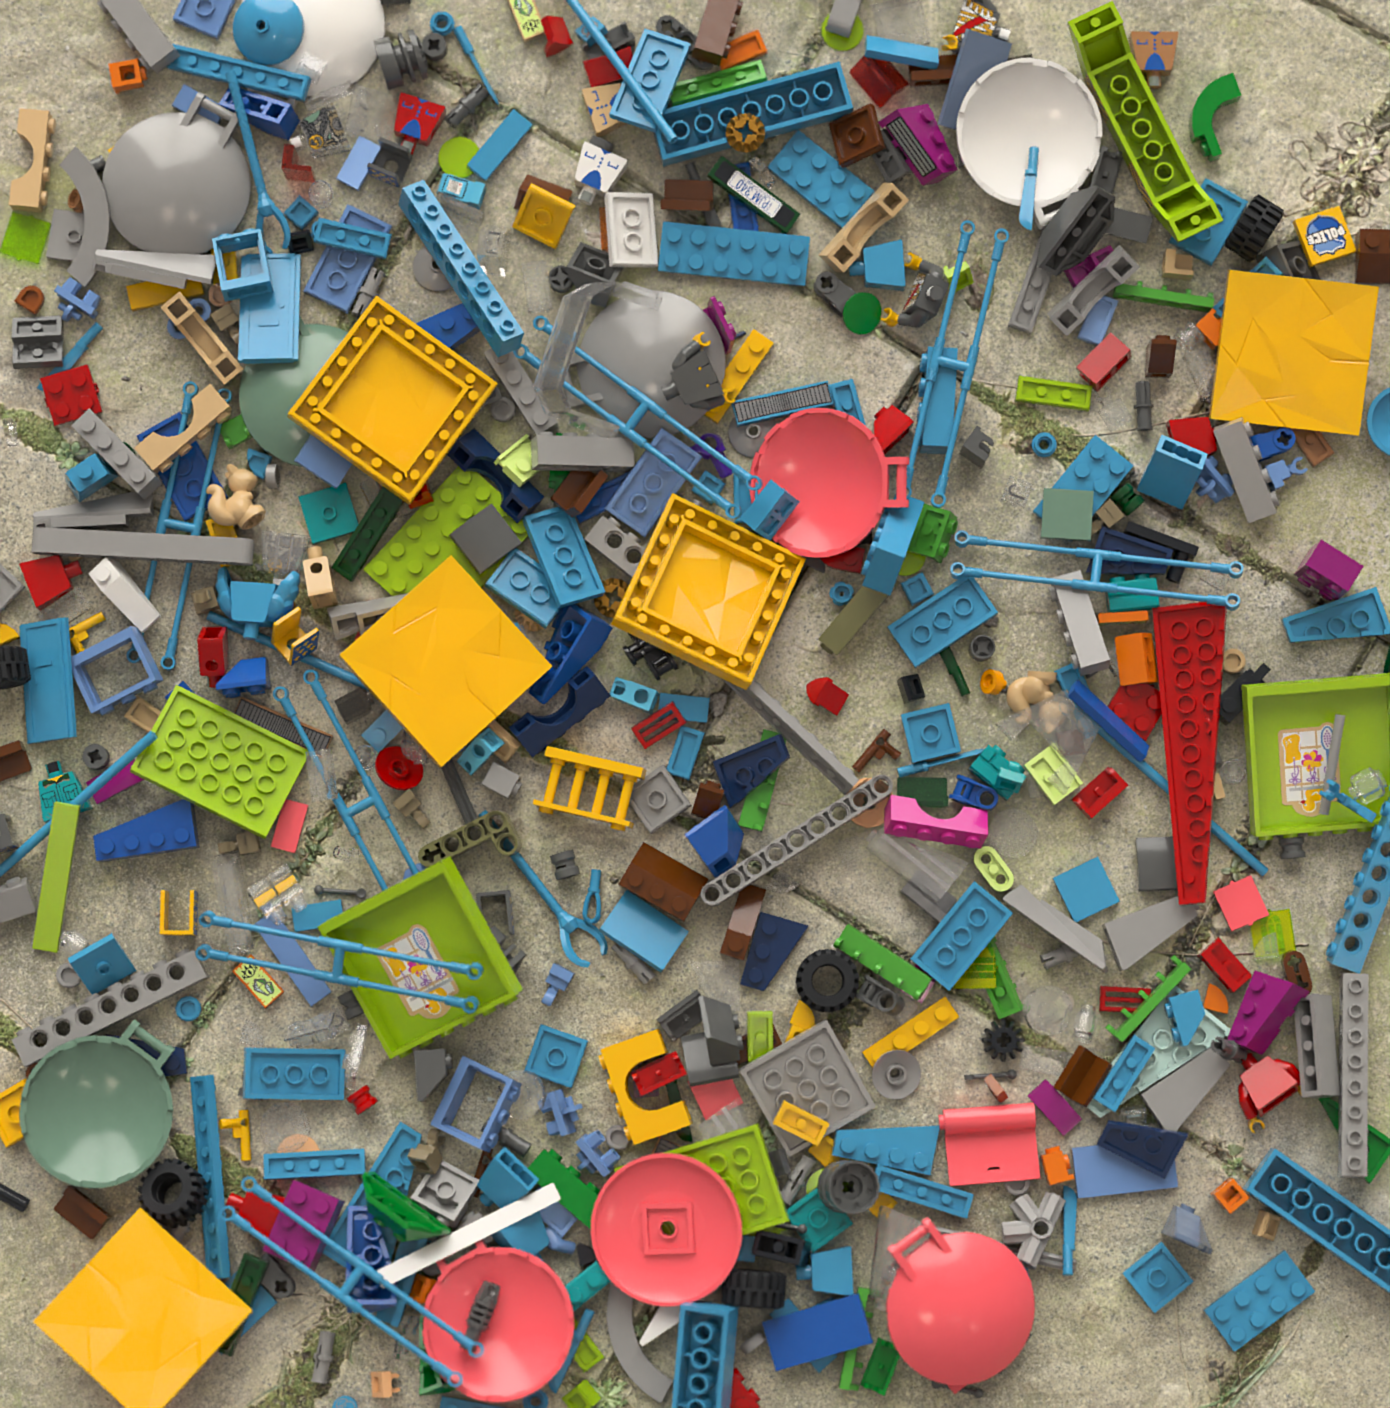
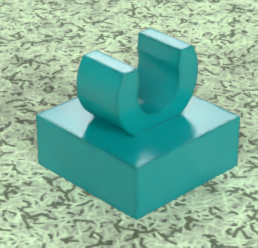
[994,761,1025,793]

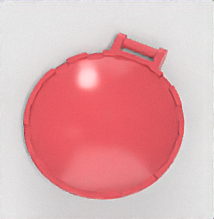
[750,408,909,558]
[886,1217,1035,1385]
[422,1239,574,1402]

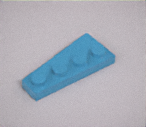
[1281,587,1390,643]
[831,1125,939,1175]

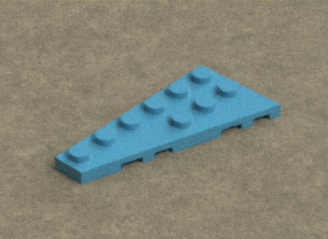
[323,1121,422,1268]

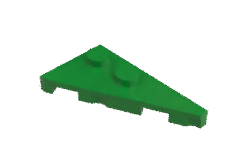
[1318,1097,1390,1184]

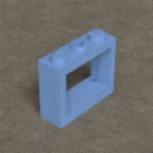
[71,626,164,716]
[430,1056,522,1152]

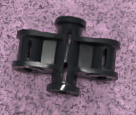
[622,633,679,681]

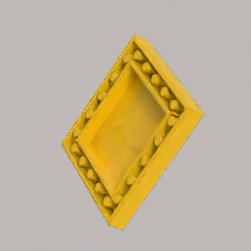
[1209,270,1379,436]
[287,296,498,505]
[611,493,806,690]
[339,555,552,768]
[33,1208,253,1408]

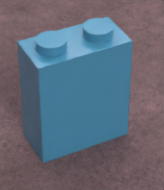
[1137,435,1208,509]

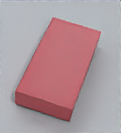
[271,799,309,854]

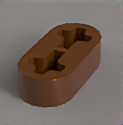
[1281,950,1312,995]

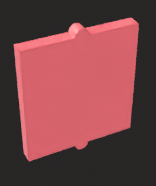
[1213,875,1269,932]
[687,1079,743,1121]

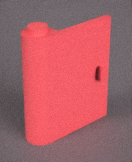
[938,1102,1040,1187]

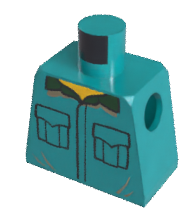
[38,761,93,823]

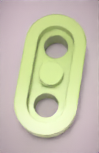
[973,846,1014,892]

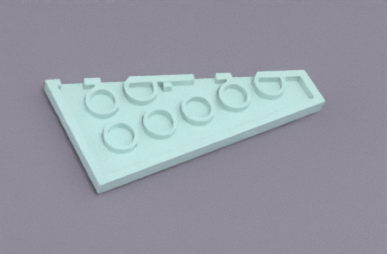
[1087,986,1231,1118]

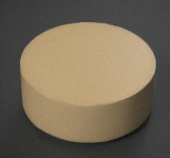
[1223,649,1246,674]

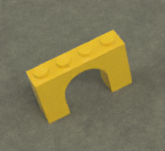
[599,1029,693,1145]

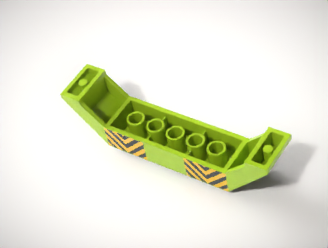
[1067,1,1223,243]

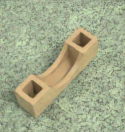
[9,108,56,213]
[819,183,909,273]
[161,291,244,385]
[134,384,232,474]

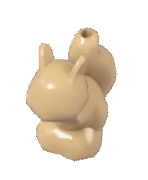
[206,464,266,530]
[1006,671,1070,734]

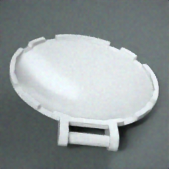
[242,0,385,109]
[956,58,1103,230]

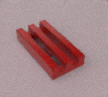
[631,701,687,749]
[1099,986,1151,1013]

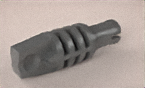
[460,1281,500,1353]

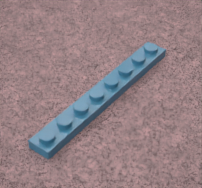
[190,1075,231,1279]

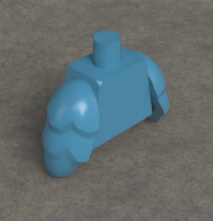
[215,566,300,640]

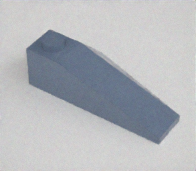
[1162,1203,1213,1255]

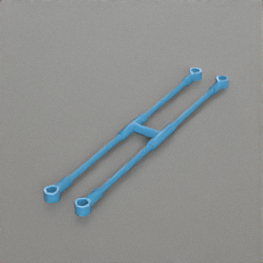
[906,220,1009,508]
[513,316,763,519]
[126,381,233,670]
[950,530,1244,611]
[273,670,419,891]
[195,910,484,1013]
[220,1176,484,1387]

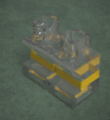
[246,863,307,926]

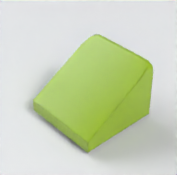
[561,1379,601,1408]

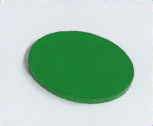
[843,292,882,335]

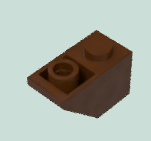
[1145,335,1177,378]
[691,780,724,819]

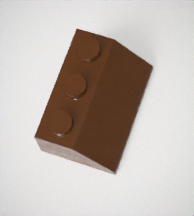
[1355,229,1390,284]
[619,842,709,922]

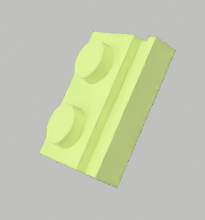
[494,434,540,487]
[1023,744,1083,806]

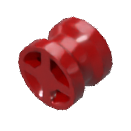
[347,1085,378,1115]

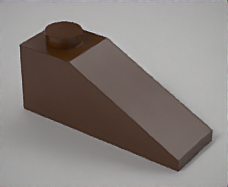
[720,885,766,961]

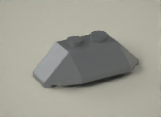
[1037,186,1115,276]

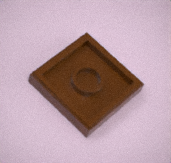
[828,103,885,169]

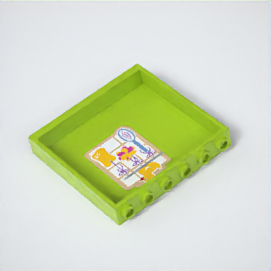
[1241,673,1390,840]
[318,856,523,1059]

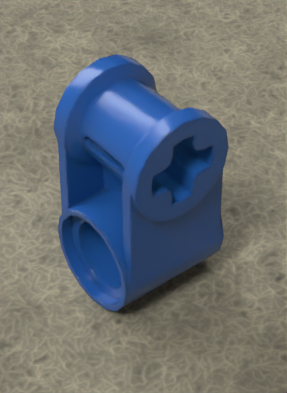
[1250,427,1296,462]
[948,774,998,811]

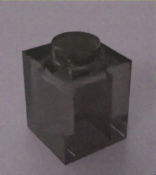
[334,687,375,725]

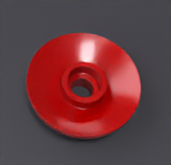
[375,746,424,790]

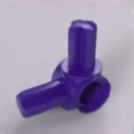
[690,433,733,479]

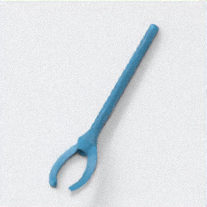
[225,71,290,254]
[478,810,608,967]

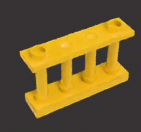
[533,746,647,832]

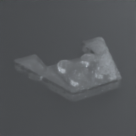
[995,689,1100,795]

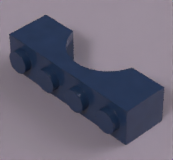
[447,428,544,524]
[508,666,611,758]

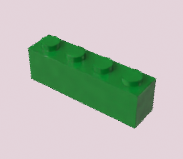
[528,1148,601,1230]

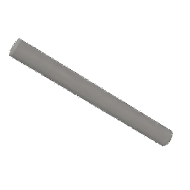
[1319,714,1345,815]

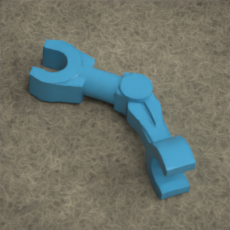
[1319,779,1377,823]

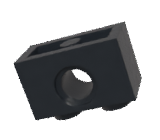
[751,1230,812,1268]

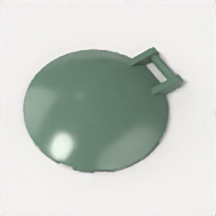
[239,317,348,467]
[19,1019,175,1188]

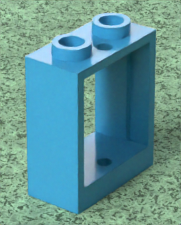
[212,228,274,302]

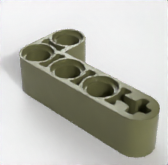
[418,811,522,867]

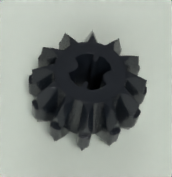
[981,1019,1025,1062]

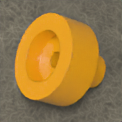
[980,669,1007,695]

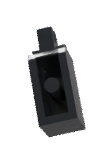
[1219,663,1271,726]

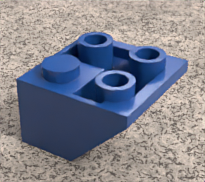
[215,657,271,698]
[685,805,744,878]

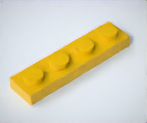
[704,329,774,425]
[862,996,959,1068]

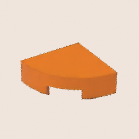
[1203,983,1228,1014]

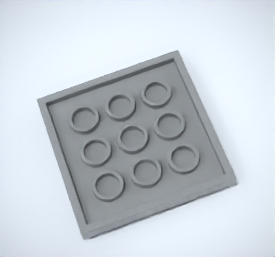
[739,1019,876,1157]

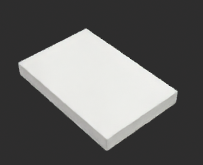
[604,192,658,268]

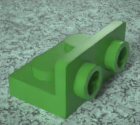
[908,504,958,563]

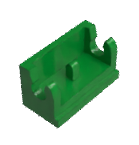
[860,1337,900,1396]

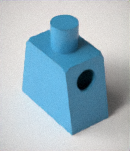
[849,240,906,291]
[65,453,119,502]
[477,1147,539,1208]
[491,1211,549,1262]
[796,1246,853,1296]

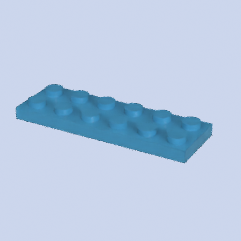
[658,221,810,287]

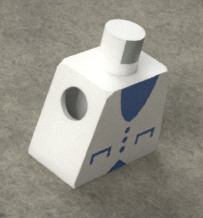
[574,142,628,205]

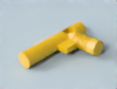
[69,611,106,654]
[219,1110,251,1161]

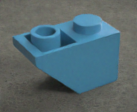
[1164,989,1205,1047]

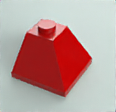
[873,405,914,455]

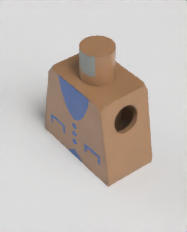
[1129,31,1178,89]

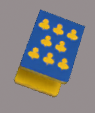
[271,607,319,666]
[160,890,198,936]

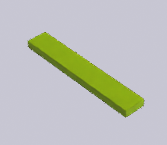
[32,801,80,953]

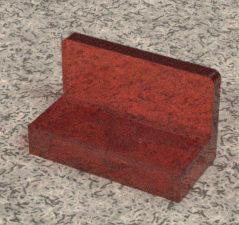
[850,55,909,108]
[281,144,316,182]

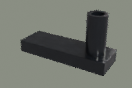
[1123,521,1199,584]

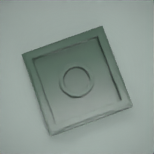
[1041,488,1094,541]

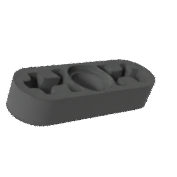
[656,15,714,71]

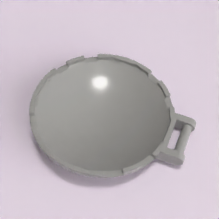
[102,92,251,254]
[555,291,726,438]

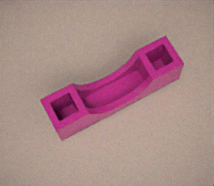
[884,795,988,849]

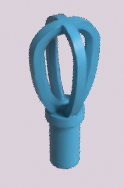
[582,869,601,924]

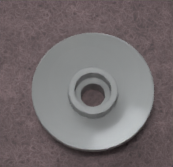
[413,246,452,292]
[729,417,776,457]
[872,1050,921,1099]

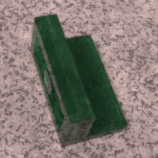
[897,777,948,808]

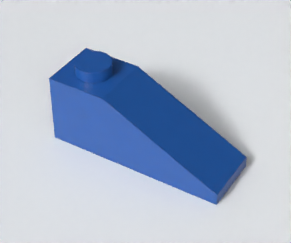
[218,87,300,140]

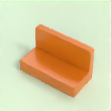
[1115,632,1158,686]

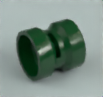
[1110,482,1145,517]

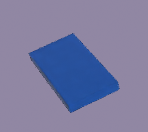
[137,412,228,522]
[762,1293,874,1371]

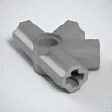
[1001,1192,1066,1270]

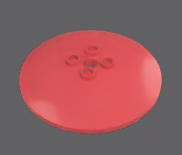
[591,1153,742,1307]

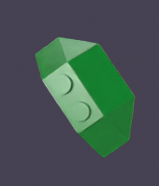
[362,1172,452,1242]

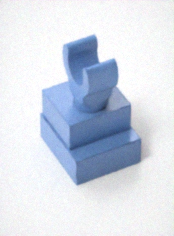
[1263,457,1308,492]
[541,963,575,1006]

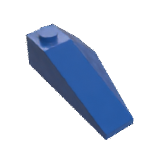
[528,603,613,705]
[346,1206,397,1313]

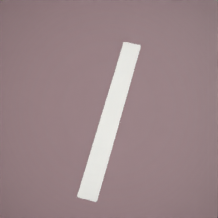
[377,1183,561,1288]

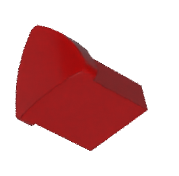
[540,15,574,57]
[806,677,849,716]

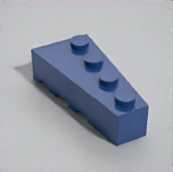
[415,303,480,350]
[93,799,200,862]

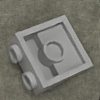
[411,1160,479,1229]

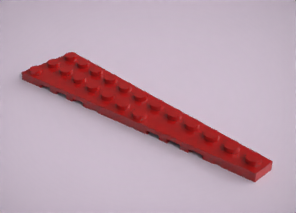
[1152,602,1227,906]

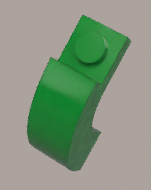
[1189,73,1242,162]

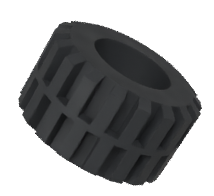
[1225,194,1284,262]
[0,646,31,690]
[796,949,859,1013]
[138,1158,208,1228]
[721,1269,786,1309]

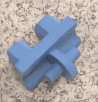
[54,277,101,322]
[1196,456,1235,503]
[538,1089,583,1137]
[575,1129,621,1177]

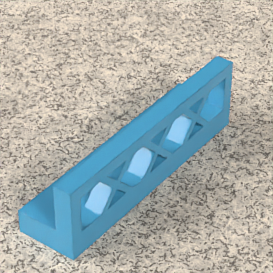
[376,1238,428,1328]

